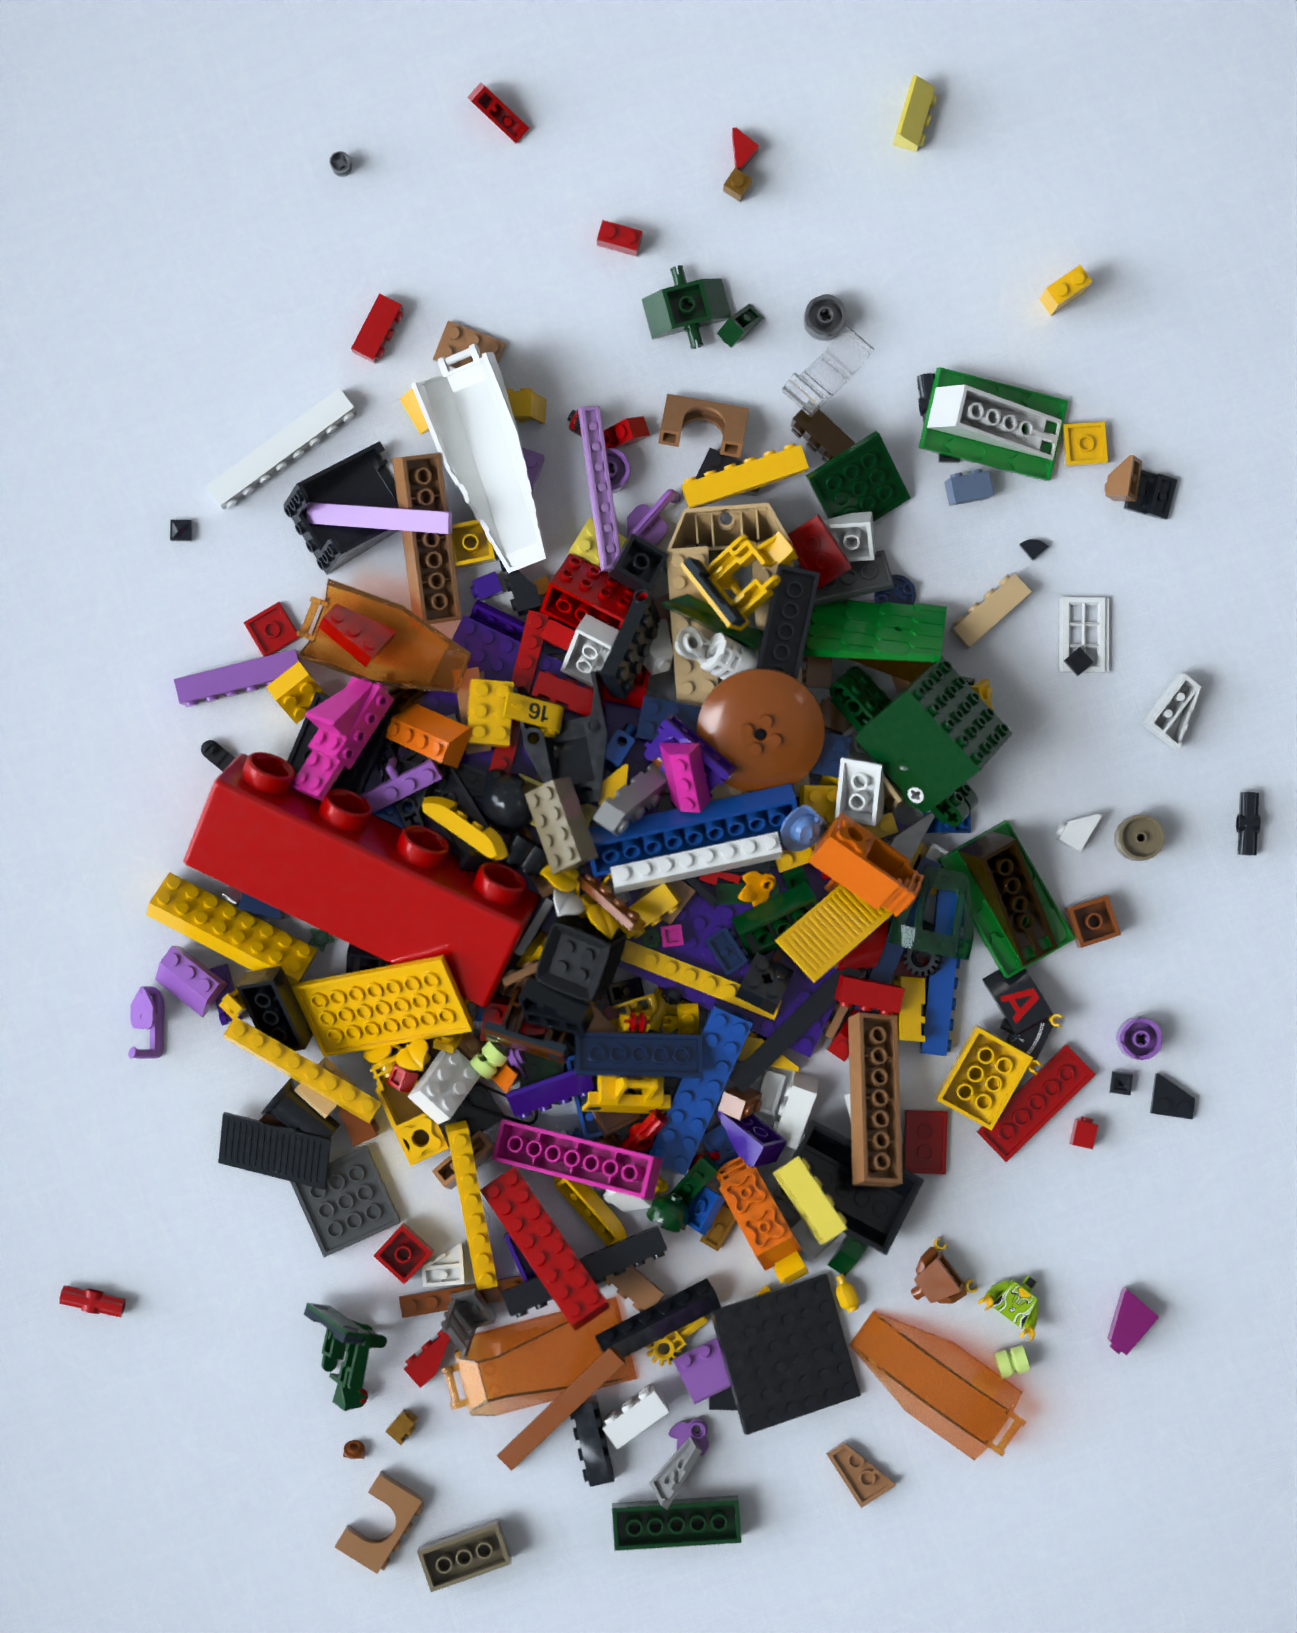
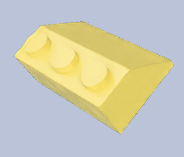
[893,74,937,152]

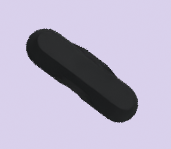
[201,740,235,772]

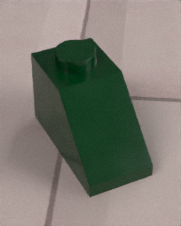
[717,303,764,348]
[827,1235,868,1276]

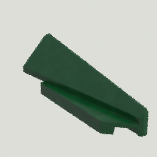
[661,594,763,650]

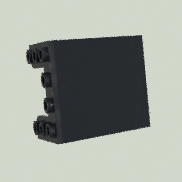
[284,441,399,575]

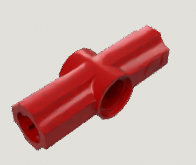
[619,1109,668,1152]
[59,1285,126,1317]

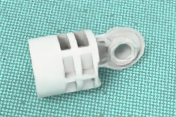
[675,626,758,680]

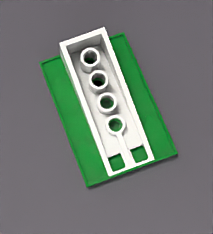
[918,367,1068,481]

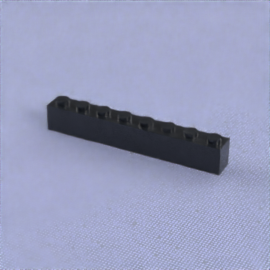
[501,1225,668,1318]

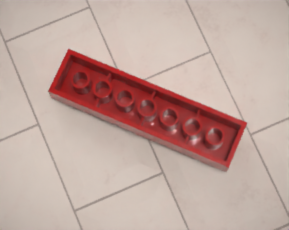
[480,1166,610,1332]

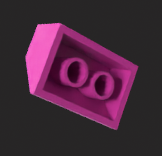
[659,742,711,813]

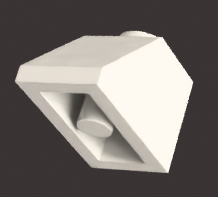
[1056,814,1102,852]

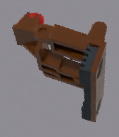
[482,982,570,1064]

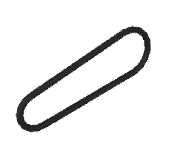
[465,1083,538,1125]

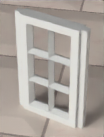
[1058,597,1109,673]

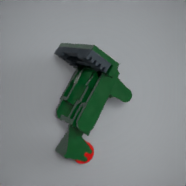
[304,1303,387,1411]

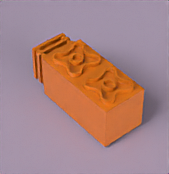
[808,812,924,917]
[715,1156,802,1271]

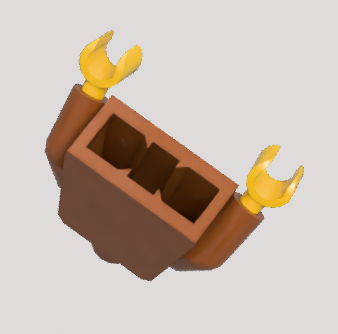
[911,1237,978,1304]

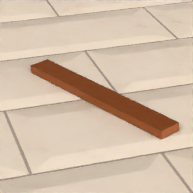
[497,1346,626,1471]

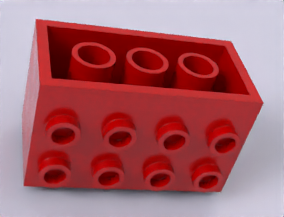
[540,553,635,630]

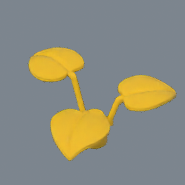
[540,865,621,940]
[363,1039,431,1071]

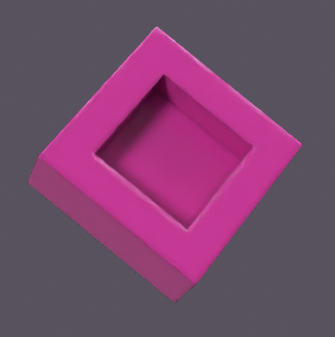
[660,924,684,948]

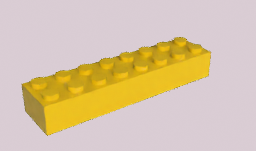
[146,872,318,992]

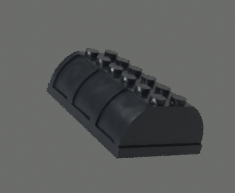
[773,1119,925,1255]

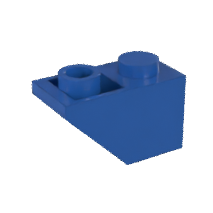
[923,812,971,834]

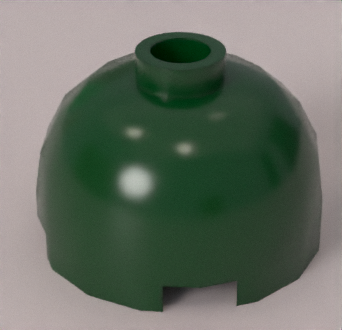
[646,1193,690,1233]

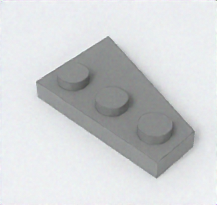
[650,1436,702,1509]

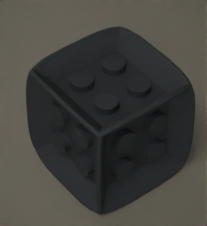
[535,915,626,1002]

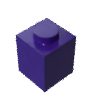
[470,572,503,601]

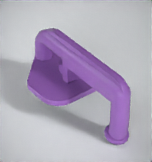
[627,489,681,546]
[128,986,164,1059]

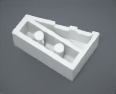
[1141,674,1201,749]

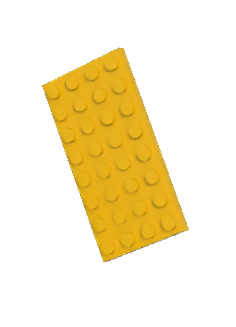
[292,955,474,1057]

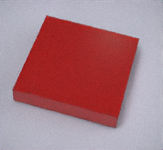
[243,602,301,657]

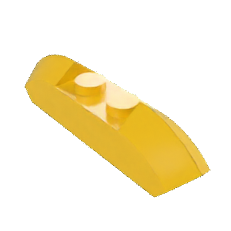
[422,797,508,861]
[554,1176,627,1246]

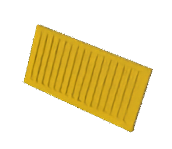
[775,884,893,983]

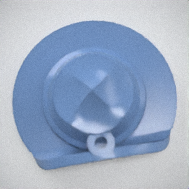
[780,805,828,851]

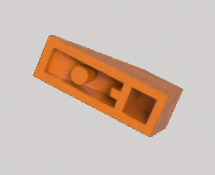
[492,1060,520,1092]

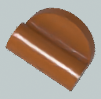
[343,1440,365,1459]

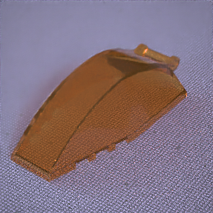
[296,579,472,693]
[849,1310,1027,1460]

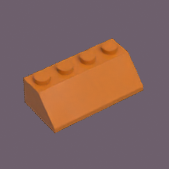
[385,703,473,768]

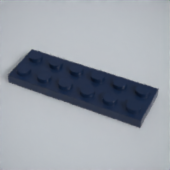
[574,1032,703,1078]

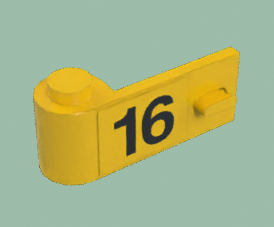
[503,691,564,737]

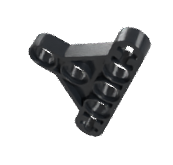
[377,742,447,828]

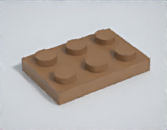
[433,321,506,369]
[499,960,538,997]

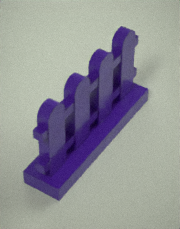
[644,713,736,799]

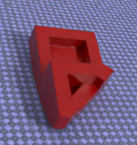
[699,872,741,885]

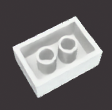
[560,614,619,687]
[407,1049,481,1124]
[603,1385,669,1450]

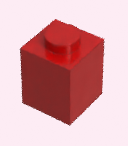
[1069,1116,1098,1150]

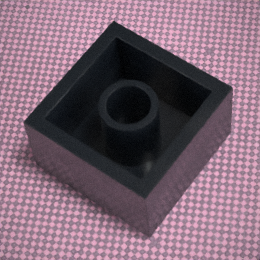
[608,533,669,592]

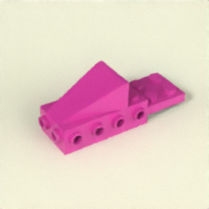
[291,676,394,801]

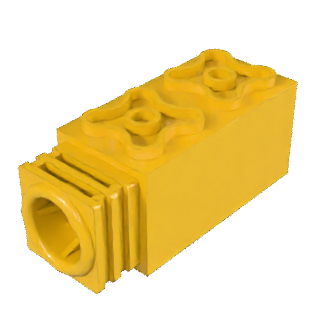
[370,1053,449,1166]

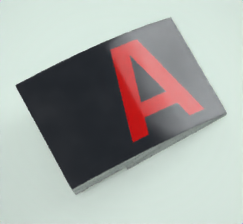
[982,969,1053,1036]

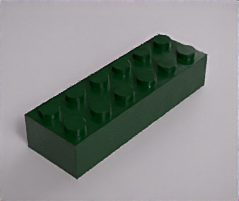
[612,1495,742,1551]

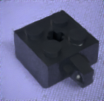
[735,949,794,1015]

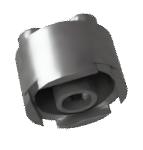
[804,294,847,341]

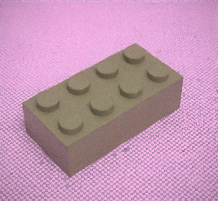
[525,777,598,874]
[417,1519,512,1592]

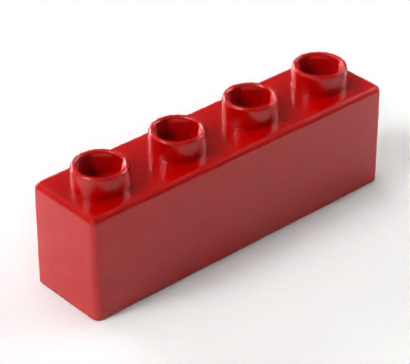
[183,752,540,1007]

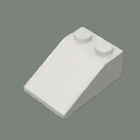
[823,512,876,562]
[835,757,884,826]

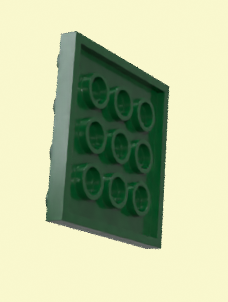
[806,431,911,522]

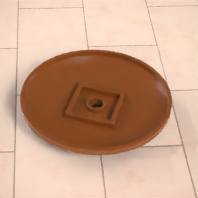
[697,668,825,793]

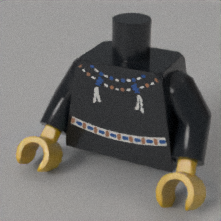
[999,1014,1065,1075]

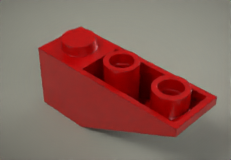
[404,1329,450,1388]

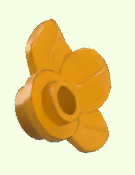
[738,871,776,907]

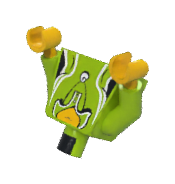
[978,1275,1039,1342]

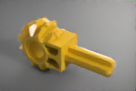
[646,1316,708,1366]

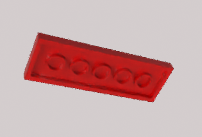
[976,1044,1096,1162]

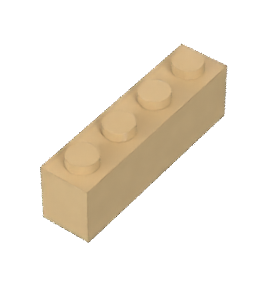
[951,574,1031,649]

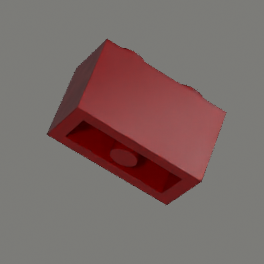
[597,220,642,257]

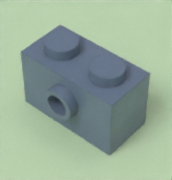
[944,469,994,506]

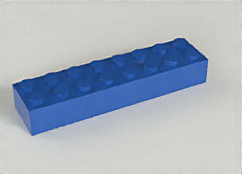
[647,1002,753,1176]

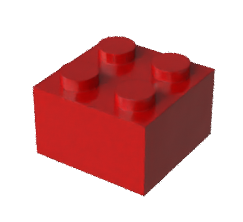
[373,1223,434,1284]

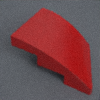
[838,921,889,970]

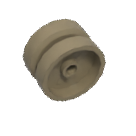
[1114,815,1165,861]

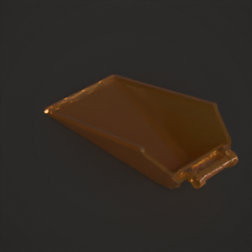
[441,1297,637,1416]

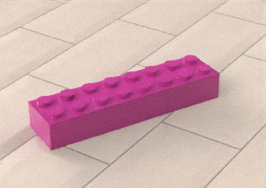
[492,1119,663,1200]

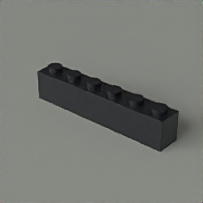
[595,1278,721,1358]

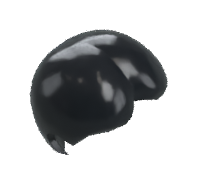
[482,769,533,833]

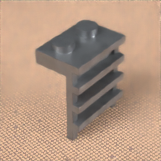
[441,1288,496,1359]

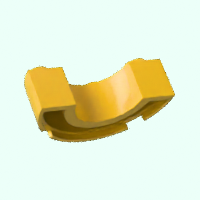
[773,1251,809,1285]

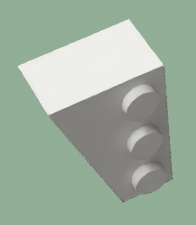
[772,1071,819,1149]

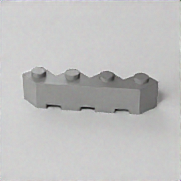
[592,763,670,837]

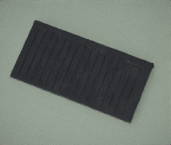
[218,1112,331,1190]

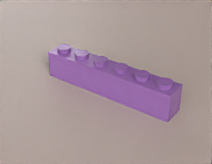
[174,649,301,707]

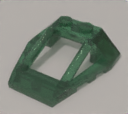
[887,864,974,960]

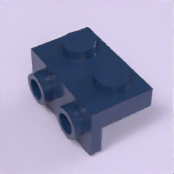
[704,927,749,976]

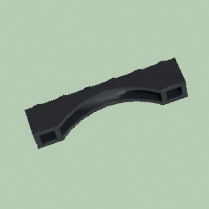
[499,560,542,617]

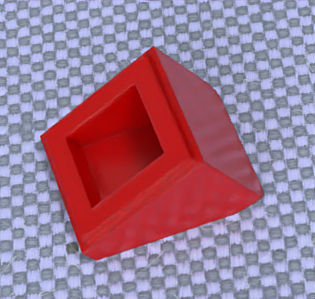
[387,1064,418,1093]

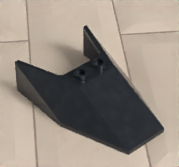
[513,670,608,805]

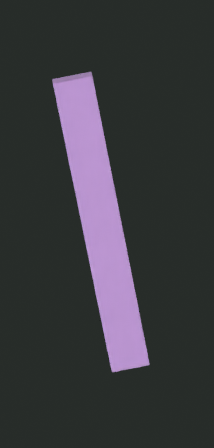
[578,406,620,571]
[306,502,452,534]

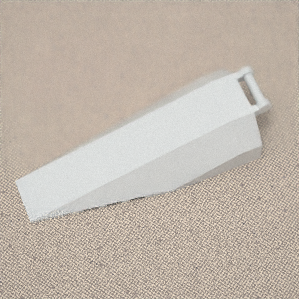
[411,343,547,573]

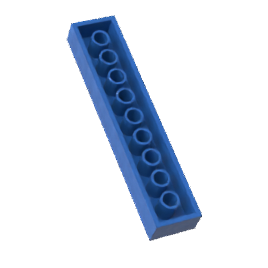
[588,784,797,877]

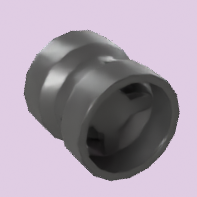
[330,151,352,177]

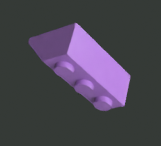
[155,946,227,1017]
[673,1338,731,1404]

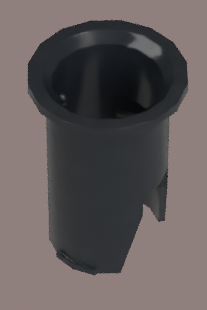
[261,1078,341,1138]

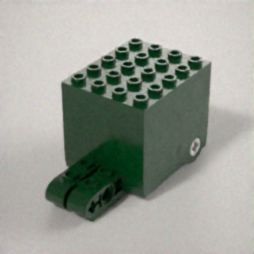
[829,656,1013,826]

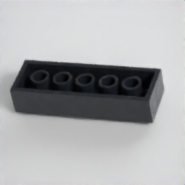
[756,564,820,680]

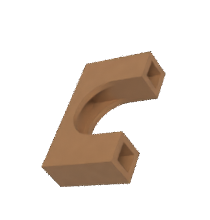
[658,394,749,458]
[335,1471,424,1574]

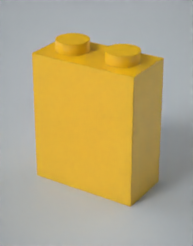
[1039,264,1092,316]

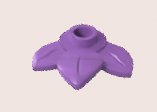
[507,1047,529,1079]
[668,1418,709,1456]

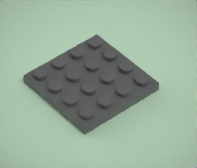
[290,1146,401,1257]

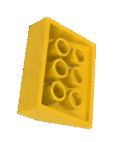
[935,1024,1033,1131]

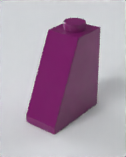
[1107,1287,1159,1356]

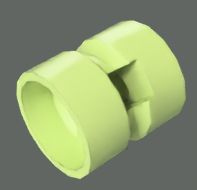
[470,1041,508,1080]
[994,1345,1030,1379]

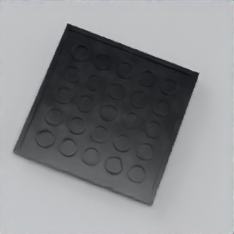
[710,1273,861,1435]

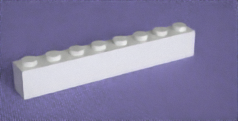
[206,387,356,509]
[610,832,782,894]

